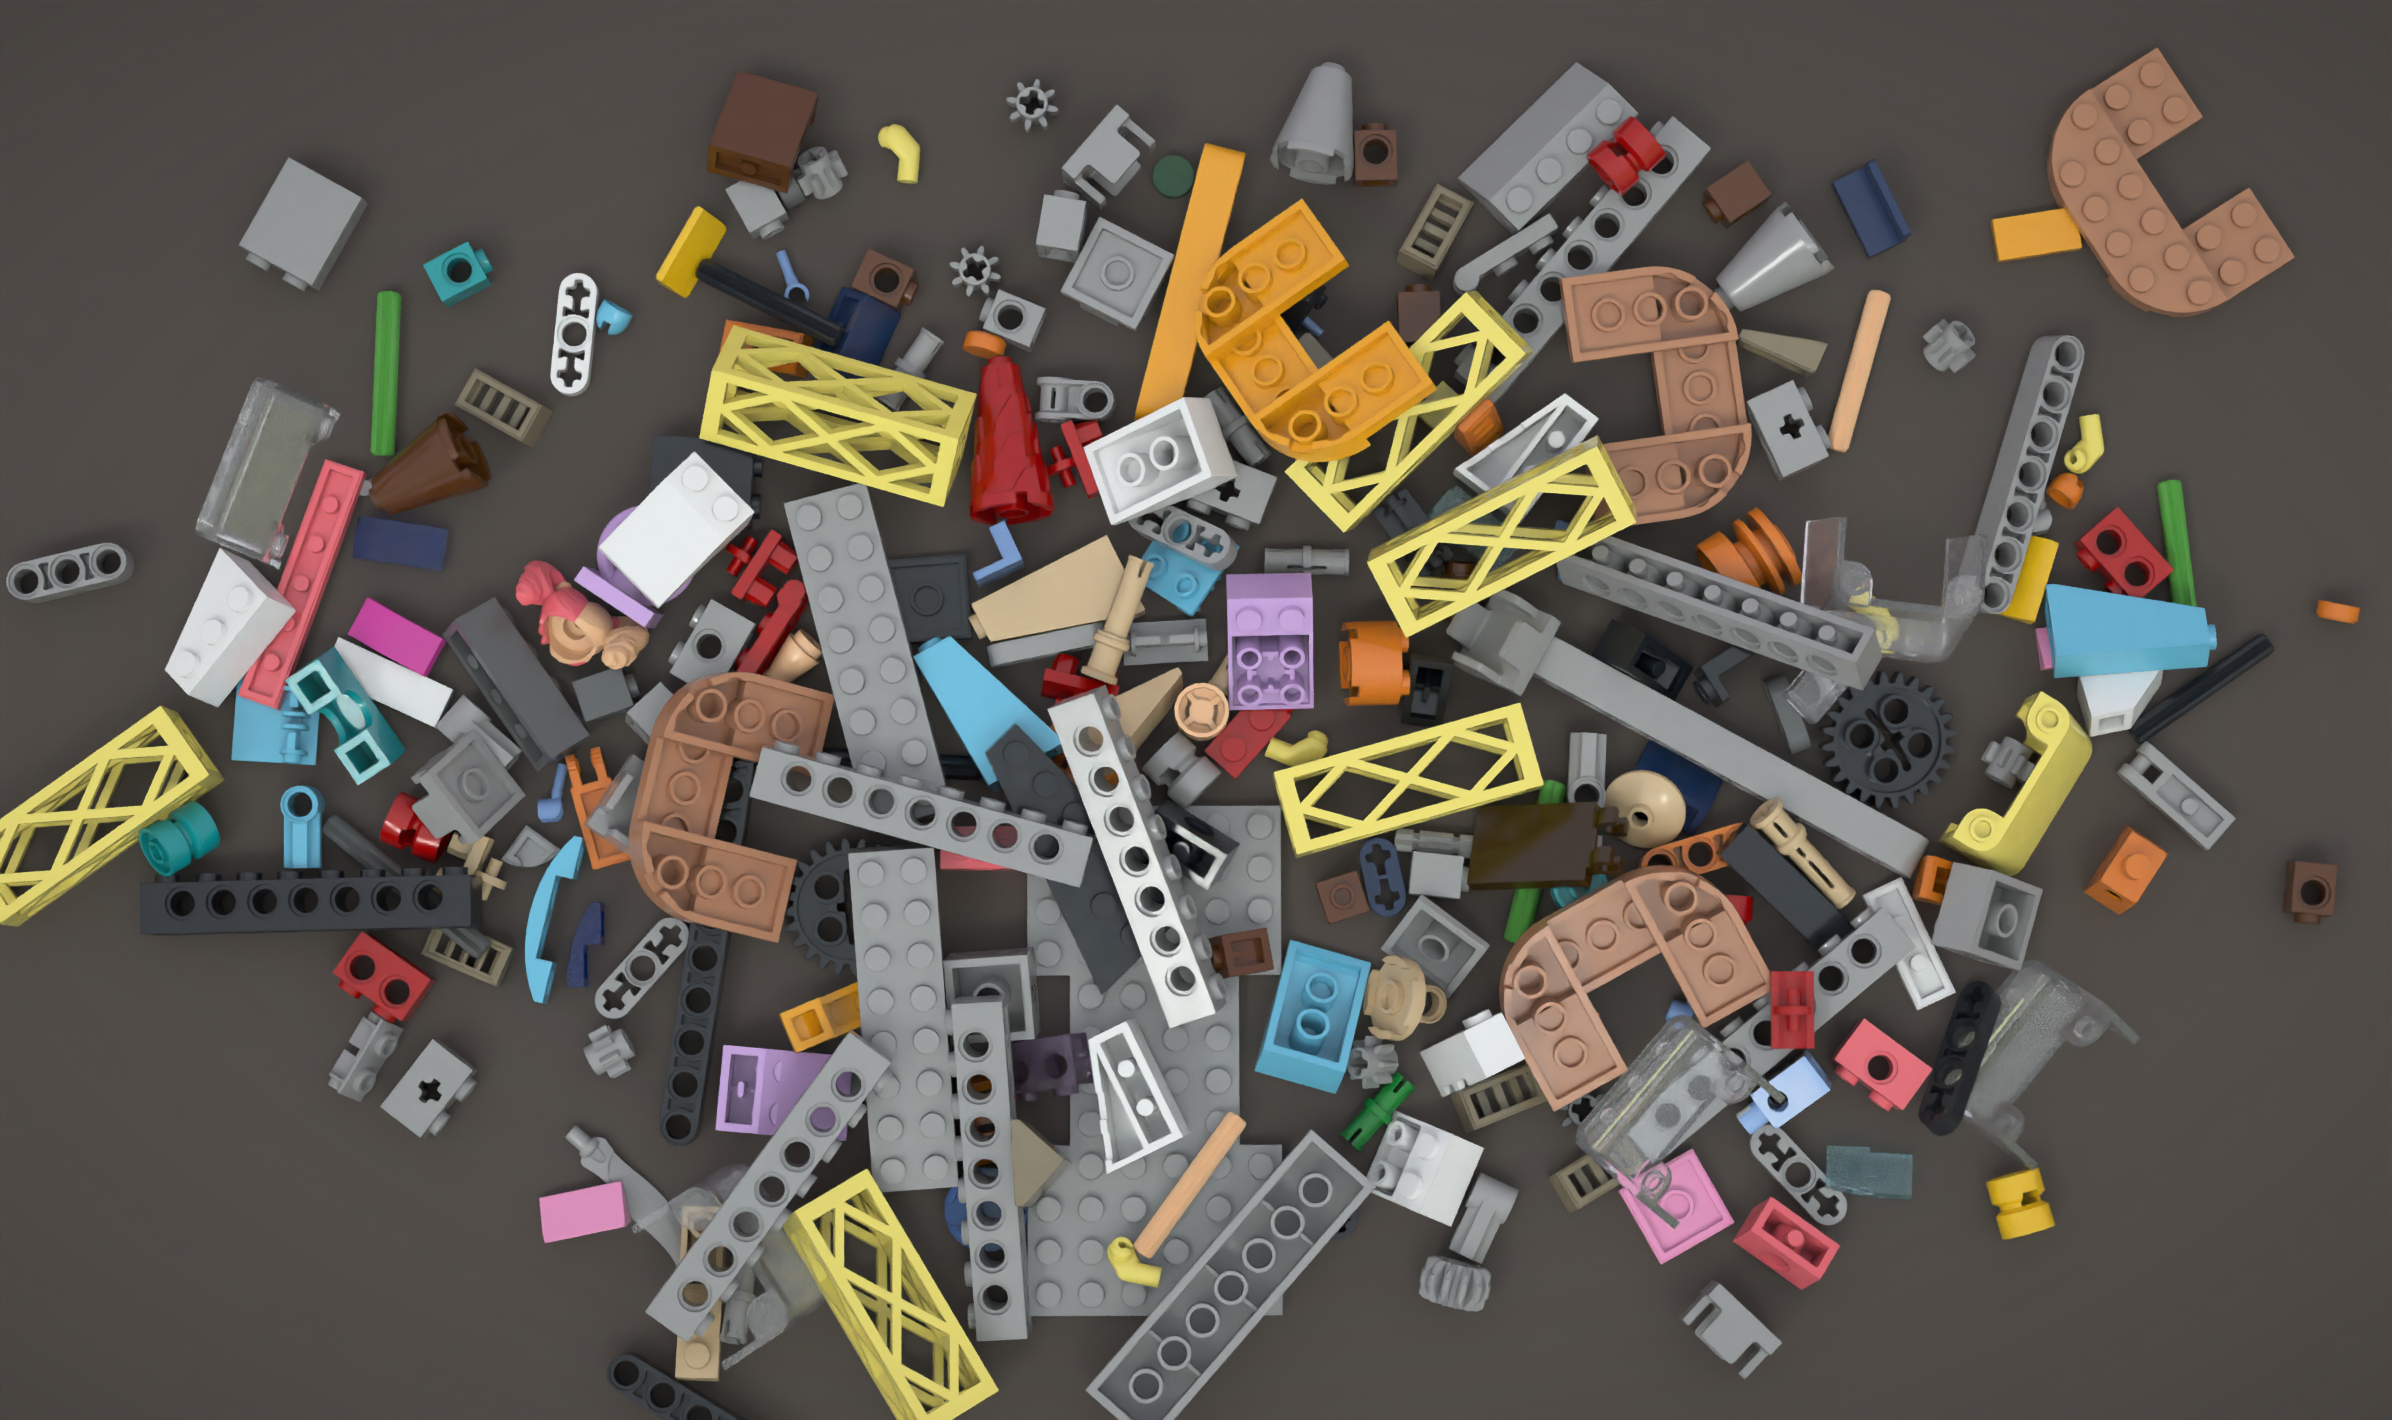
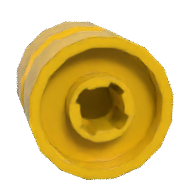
[1986,1167,2055,1240]

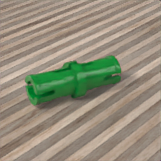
[1339,1071,1416,1152]

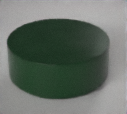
[1152,155,1194,199]

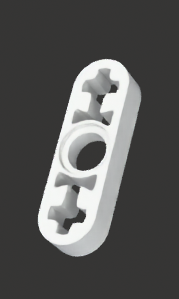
[550,273,599,396]

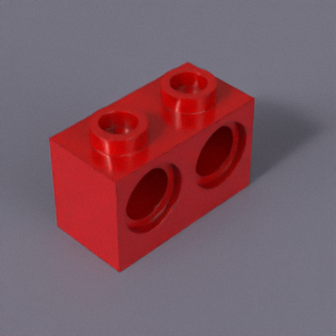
[2073,507,2174,598]
[332,931,437,1024]

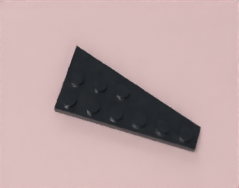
[984,723,1171,995]

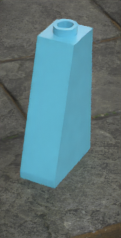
[2044,584,2217,678]
[913,636,1064,793]

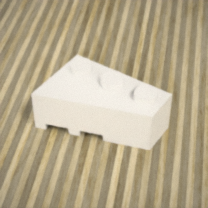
[1453,394,1599,525]
[165,548,297,707]
[1420,1009,1525,1098]
[1088,1018,1190,1174]

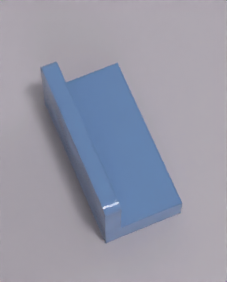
[973,521,1025,588]

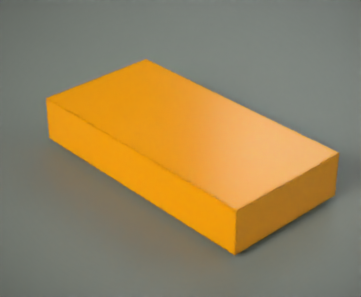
[1991,208,2082,263]

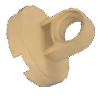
[1363,955,1447,1041]

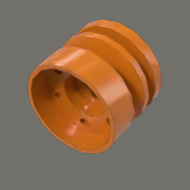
[1694,507,1803,596]

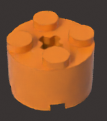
[1339,620,1410,706]

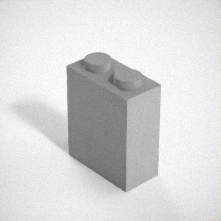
[239,157,368,292]

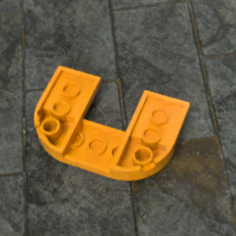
[1194,199,1437,462]

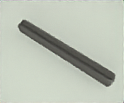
[322,814,491,959]

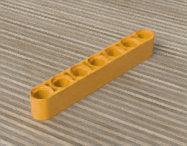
[1134,143,1246,421]

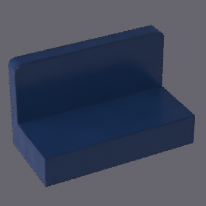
[1831,159,1911,259]
[814,287,901,379]
[1633,740,1723,837]

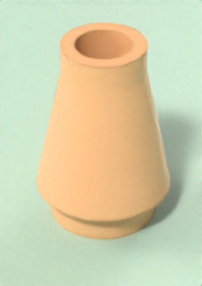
[763,629,823,683]

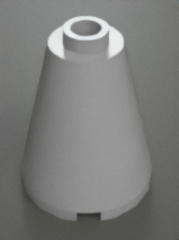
[1270,62,1354,185]
[1714,201,1835,312]

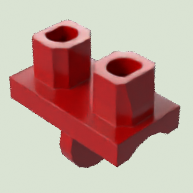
[1047,420,1103,499]
[725,529,798,609]
[1041,653,1120,704]
[1770,971,1815,1049]

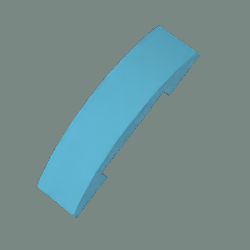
[525,836,586,1004]

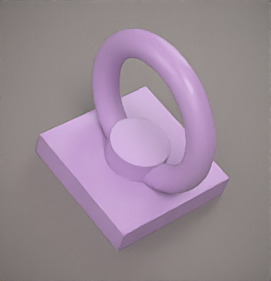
[574,505,693,629]

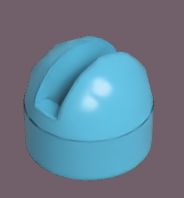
[596,299,633,335]

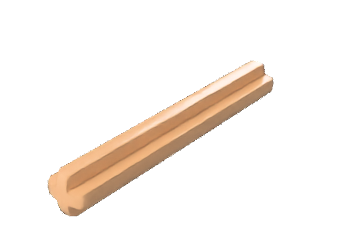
[1828,290,1891,452]
[1133,1112,1246,1259]

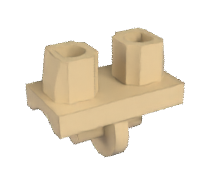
[433,832,508,901]

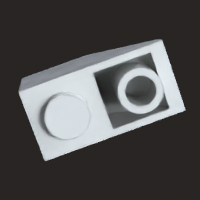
[2077,670,2163,737]

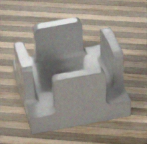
[1061,104,1156,210]
[1061,217,1174,332]
[1446,590,1561,696]
[411,729,526,845]
[584,754,644,856]
[1679,1280,1782,1379]

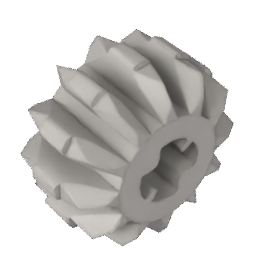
[1419,1255,1491,1312]

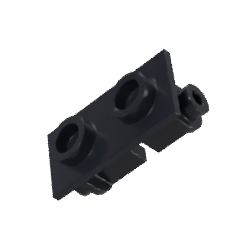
[1372,488,1455,576]

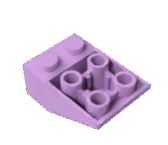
[1226,573,1314,710]
[715,1045,852,1141]

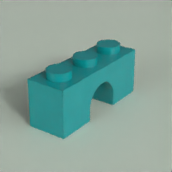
[285,646,407,785]

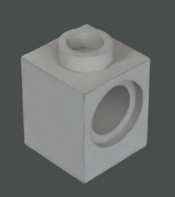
[725,181,789,240]
[979,290,1047,353]
[1408,851,1469,900]

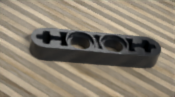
[1918,981,2001,1136]

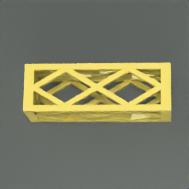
[1285,291,1535,533]
[699,325,977,507]
[1367,435,1637,638]
[1273,703,1544,858]
[0,706,225,927]
[782,1169,999,1420]

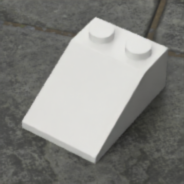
[1083,397,1238,525]
[598,451,754,609]

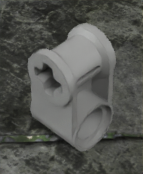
[1034,377,1116,424]

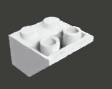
[1366,1111,1484,1226]

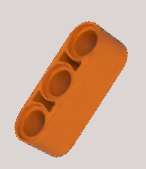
[1638,823,1759,875]

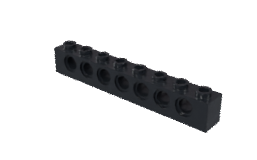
[140,867,482,936]

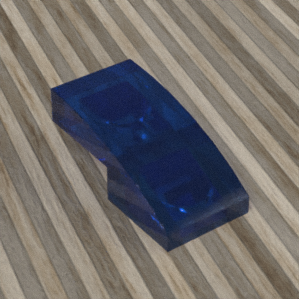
[352,516,448,571]
[567,902,605,988]

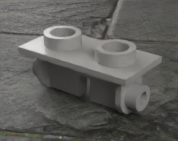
[1123,619,1208,666]
[328,1011,404,1102]

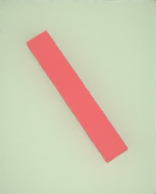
[238,459,368,711]

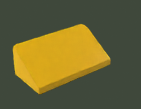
[656,206,727,298]
[1998,535,2059,625]

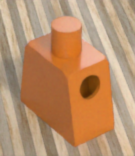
[2083,825,2168,915]

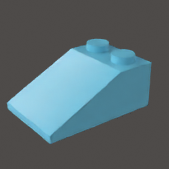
[1254,940,1371,1094]

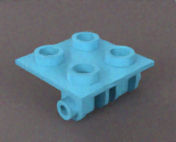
[1141,507,1240,617]
[231,676,320,765]

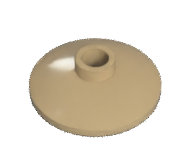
[1604,770,1686,848]

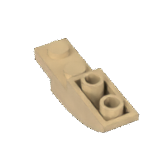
[675,1206,726,1381]

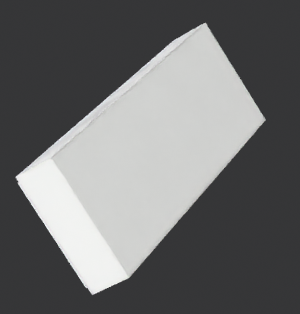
[335,637,455,728]
[1861,877,1956,1010]

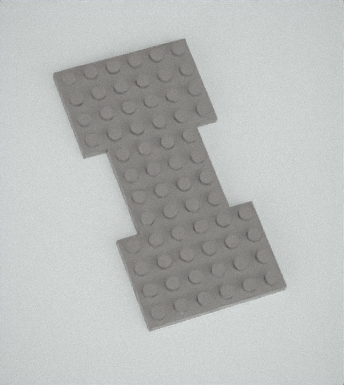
[1027,806,1283,1316]

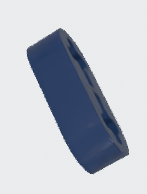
[1359,838,1406,917]

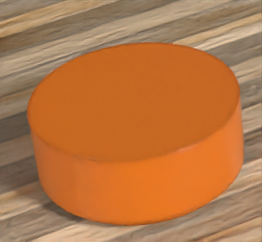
[962,331,1007,359]
[2316,600,2360,624]

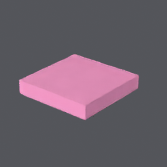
[1618,1148,1735,1264]

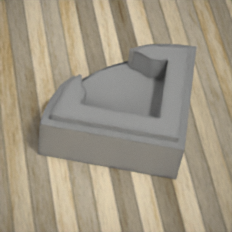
[502,825,561,868]

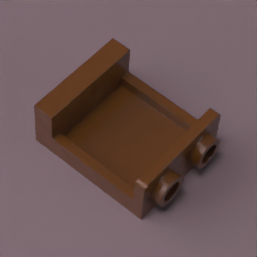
[706,71,818,194]

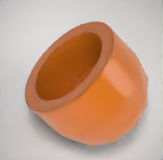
[2046,472,2084,509]

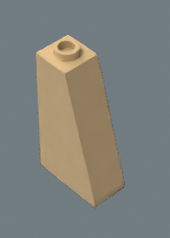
[968,535,1146,645]

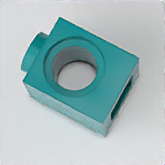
[423,241,493,308]

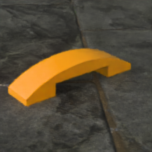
[779,979,945,1054]

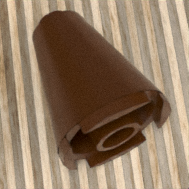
[369,411,491,515]

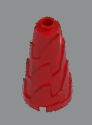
[969,356,1055,525]

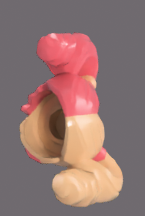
[516,560,650,670]

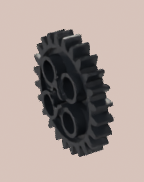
[1818,671,1957,808]
[785,838,881,976]

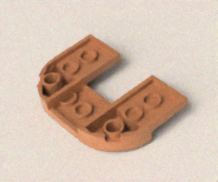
[2047,48,2295,317]
[1559,266,1752,526]
[628,672,834,943]
[1499,865,1770,1112]

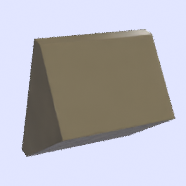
[1010,1119,1072,1208]

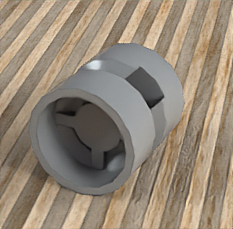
[1142,731,1222,810]

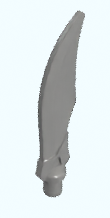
[565,1125,682,1266]

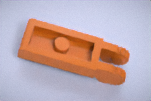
[565,746,631,871]

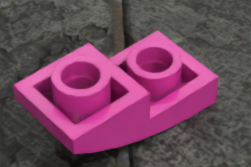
[348,597,446,677]

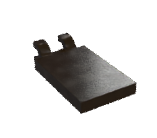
[1467,801,1629,891]

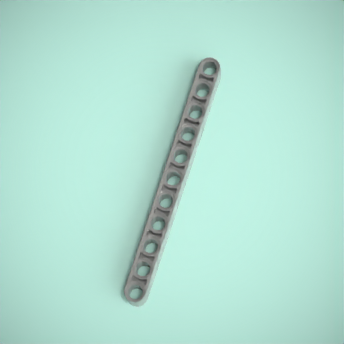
[1532,636,1930,879]

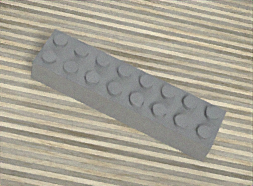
[783,483,948,833]
[848,843,959,1192]
[1085,1129,1376,1420]

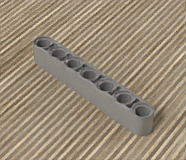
[1958,335,2085,614]

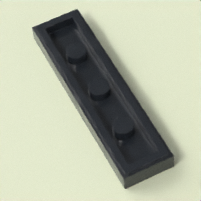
[1716,822,1860,951]

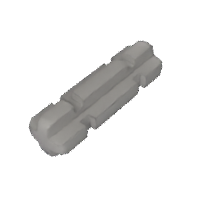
[1394,828,1474,859]

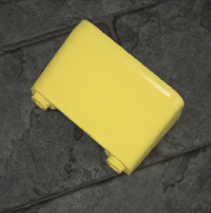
[1939,691,2092,877]

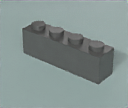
[442,597,590,773]

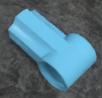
[280,785,326,868]

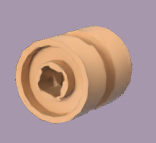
[1174,683,1229,741]

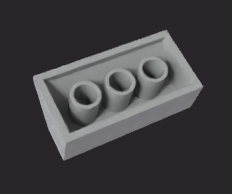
[1457,62,1639,235]

